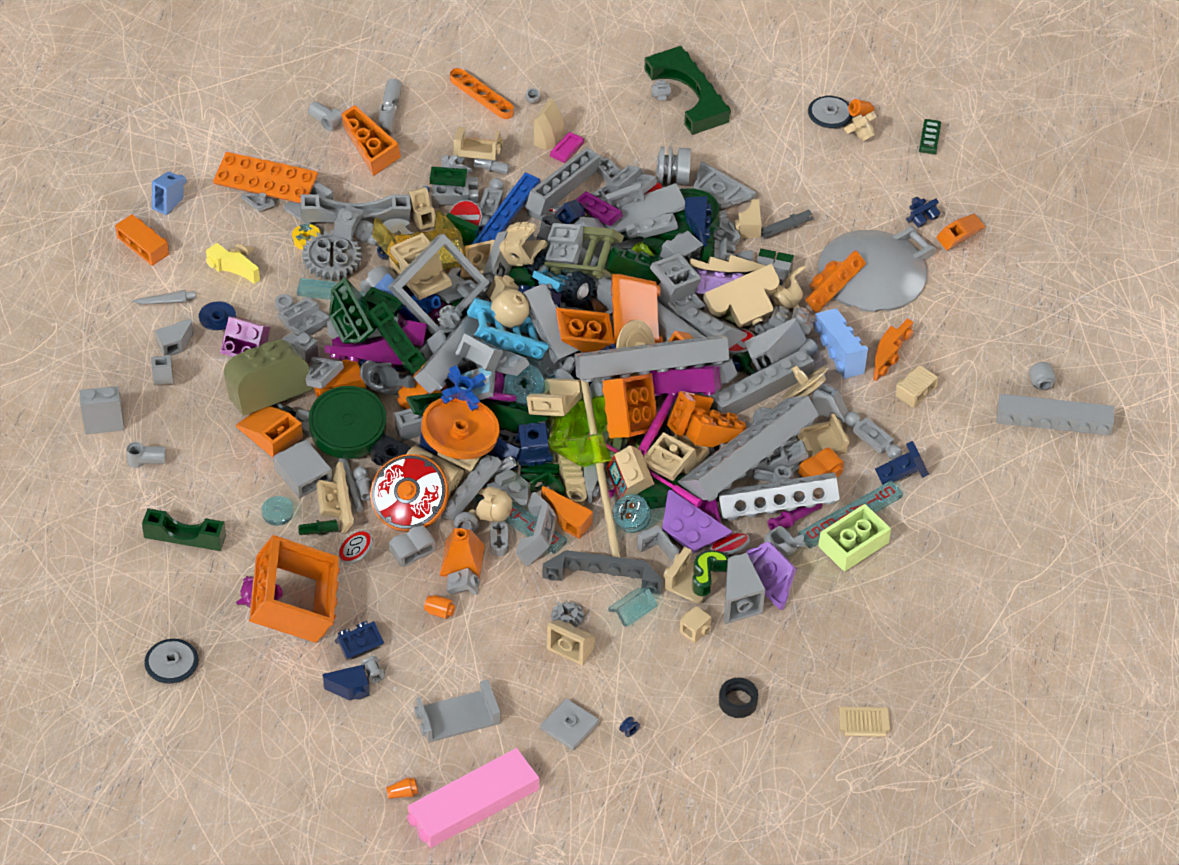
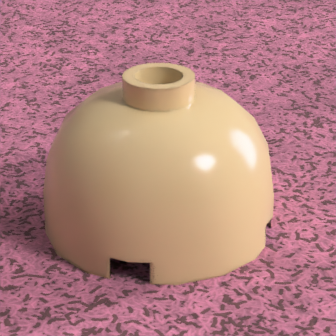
[491,289,530,328]

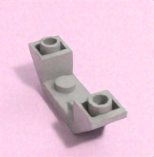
[516,492,558,566]

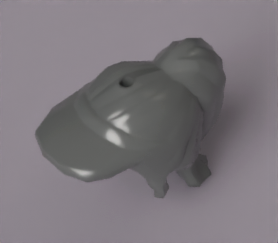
[360,360,416,395]

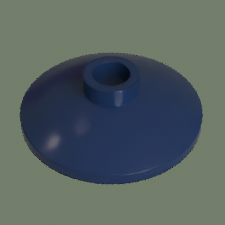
[199,301,236,331]

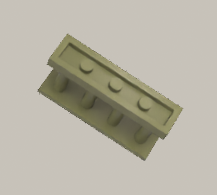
[544,226,624,279]

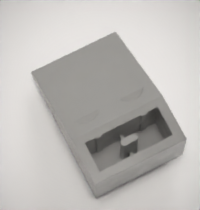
[744,318,807,371]

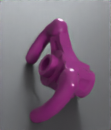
[487,372,516,401]

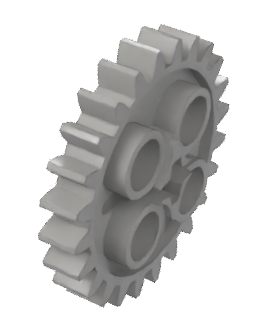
[302,230,362,281]

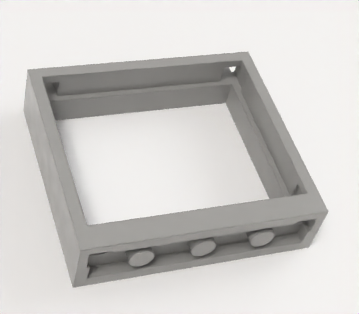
[388,234,489,335]

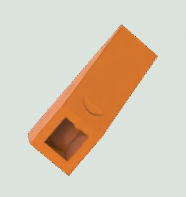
[936,213,985,251]
[541,486,593,539]

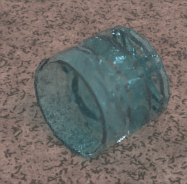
[504,364,544,407]

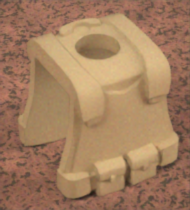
[499,222,548,266]

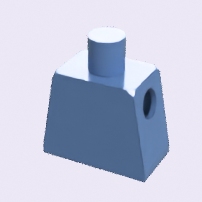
[152,172,187,215]

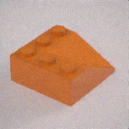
[602,373,657,439]

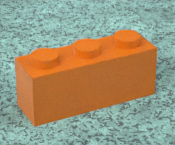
[115,214,169,266]

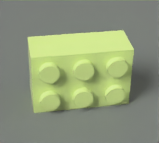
[818,504,891,572]

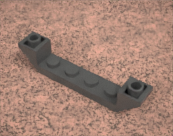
[542,550,662,594]

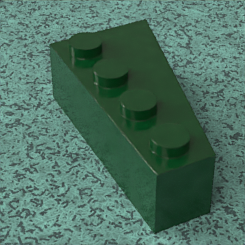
[596,246,663,285]

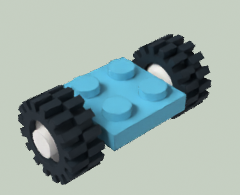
[523,252,596,308]

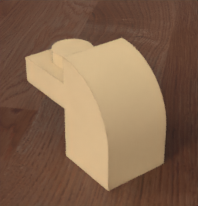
[408,187,437,230]

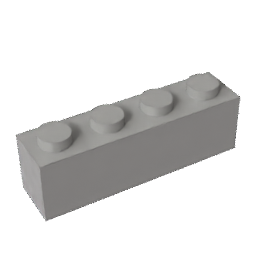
[523,283,578,364]

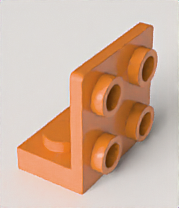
[667,391,713,436]

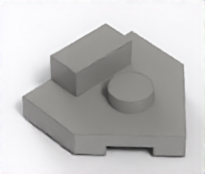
[487,469,529,505]

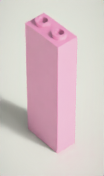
[407,748,539,848]

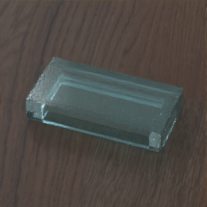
[297,278,337,300]

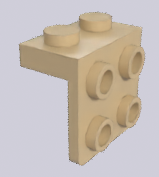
[663,547,717,604]

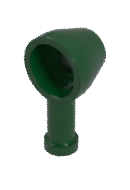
[732,352,756,376]

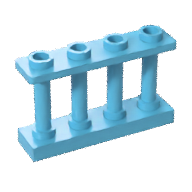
[467,298,549,359]

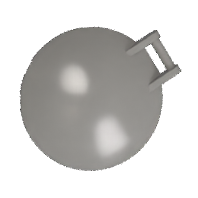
[818,226,937,312]

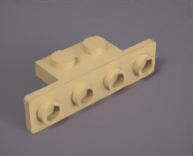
[316,462,354,533]

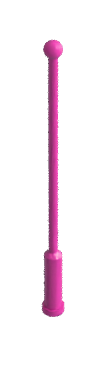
[588,433,703,508]

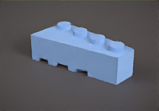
[813,308,868,379]

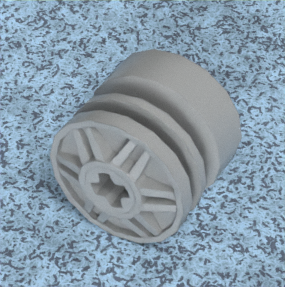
[656,147,691,185]

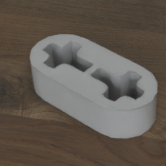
[490,521,508,556]

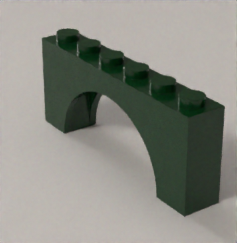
[644,46,731,135]

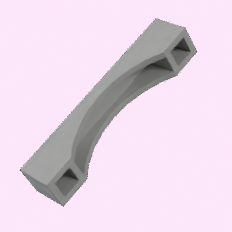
[300,195,411,222]

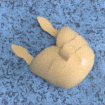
[769,265,806,310]
[464,487,513,523]

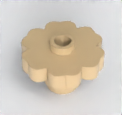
[843,111,877,141]

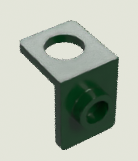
[530,471,564,496]

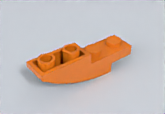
[873,318,914,381]

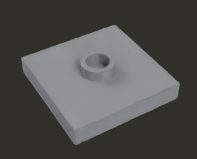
[540,698,599,751]

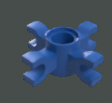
[441,365,486,412]

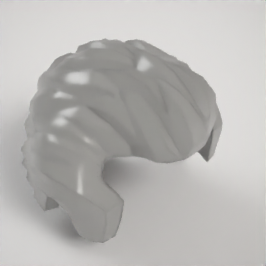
[441,155,473,174]

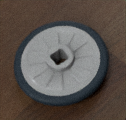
[808,95,853,128]
[144,639,199,684]

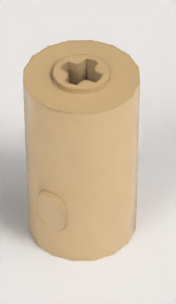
[407,445,464,498]

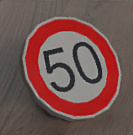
[338,530,373,564]

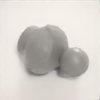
[355,221,381,246]
[454,512,479,533]

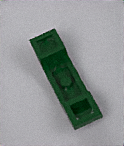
[368,301,427,374]

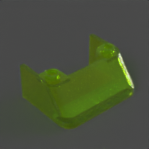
[548,395,611,467]

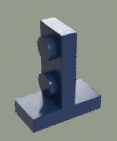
[875,441,929,487]

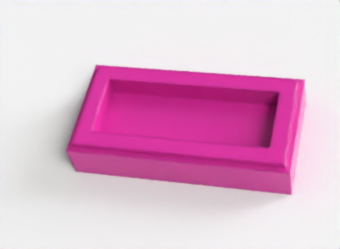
[550,132,584,163]

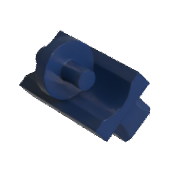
[906,197,941,228]

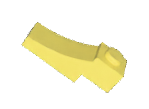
[206,243,260,284]

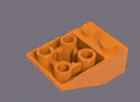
[236,406,303,458]
[684,407,747,447]

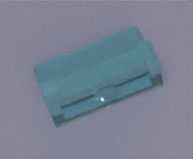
[608,588,658,627]

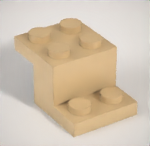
[390,233,452,300]
[643,432,710,481]

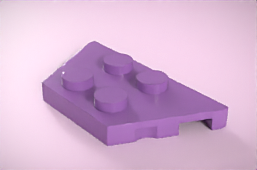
[662,490,732,553]
[747,541,797,610]

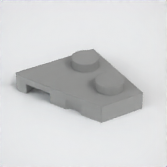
[713,210,741,246]

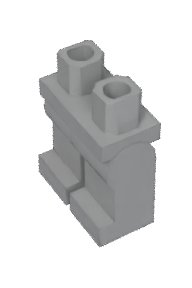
[432,172,478,208]

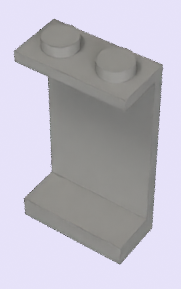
[414,679,500,743]

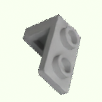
[637,526,680,563]

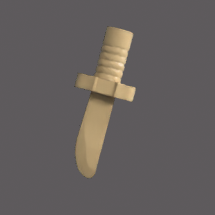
[230,244,254,256]

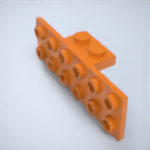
[213,152,318,203]

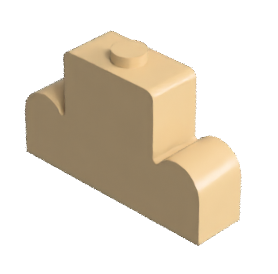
[703,264,779,329]

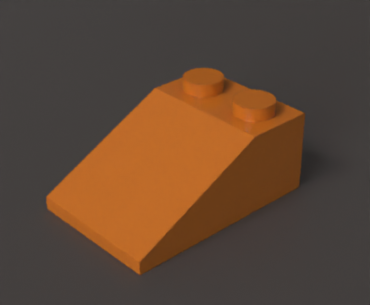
[556,308,615,353]

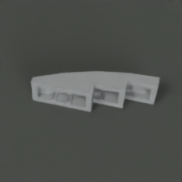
[741,440,809,479]

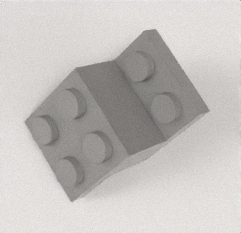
[650,253,706,317]

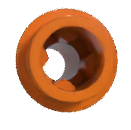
[386,777,419,799]

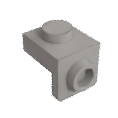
[447,568,480,595]

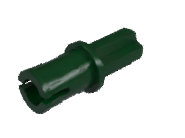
[298,519,338,536]

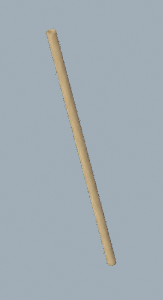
[580,379,620,557]

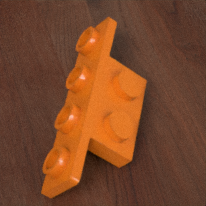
[805,251,866,313]

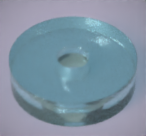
[262,496,294,526]

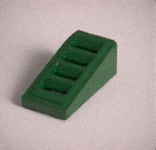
[919,119,941,155]

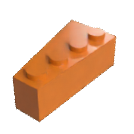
[341,105,401,176]

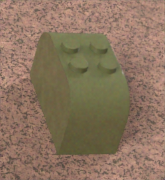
[224,340,313,416]

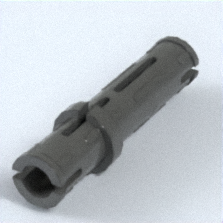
[761,209,813,239]

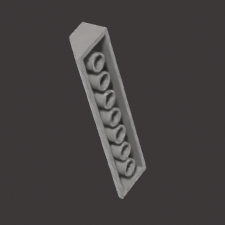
[678,396,819,501]

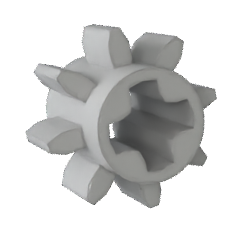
[651,80,671,101]
[438,305,462,329]

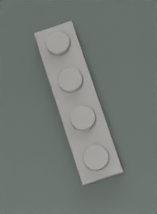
[441,455,502,521]

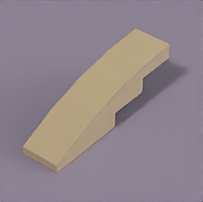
[689,254,766,272]

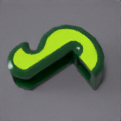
[692,550,729,597]

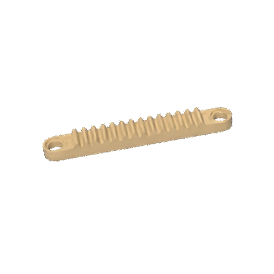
[544,389,587,506]

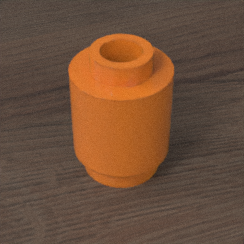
[848,99,875,117]
[424,595,455,619]

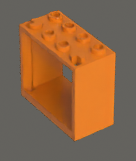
[249,535,340,643]

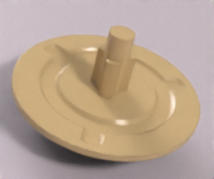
[616,320,655,375]
[782,365,828,400]

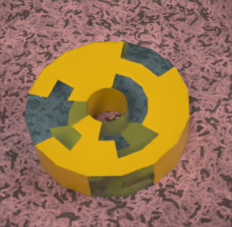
[292,224,321,250]

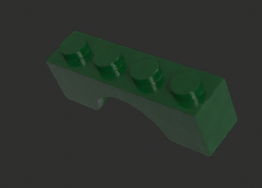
[142,508,226,551]

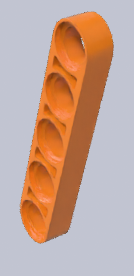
[450,68,514,119]

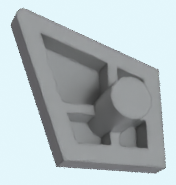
[241,193,275,212]

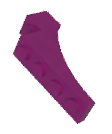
[324,320,427,368]

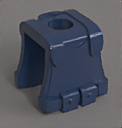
[515,422,553,466]

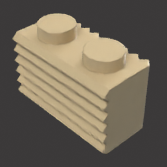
[896,365,938,408]

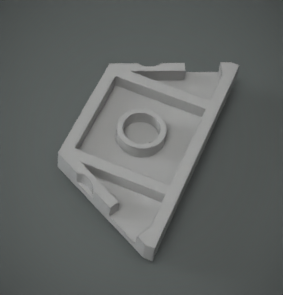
[693,161,756,209]

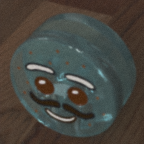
[613,494,651,533]

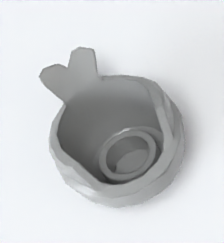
[764,526,806,557]

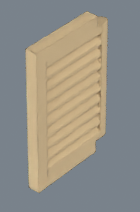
[838,707,890,737]

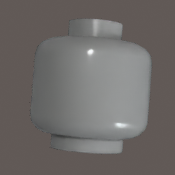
[1029,362,1056,390]

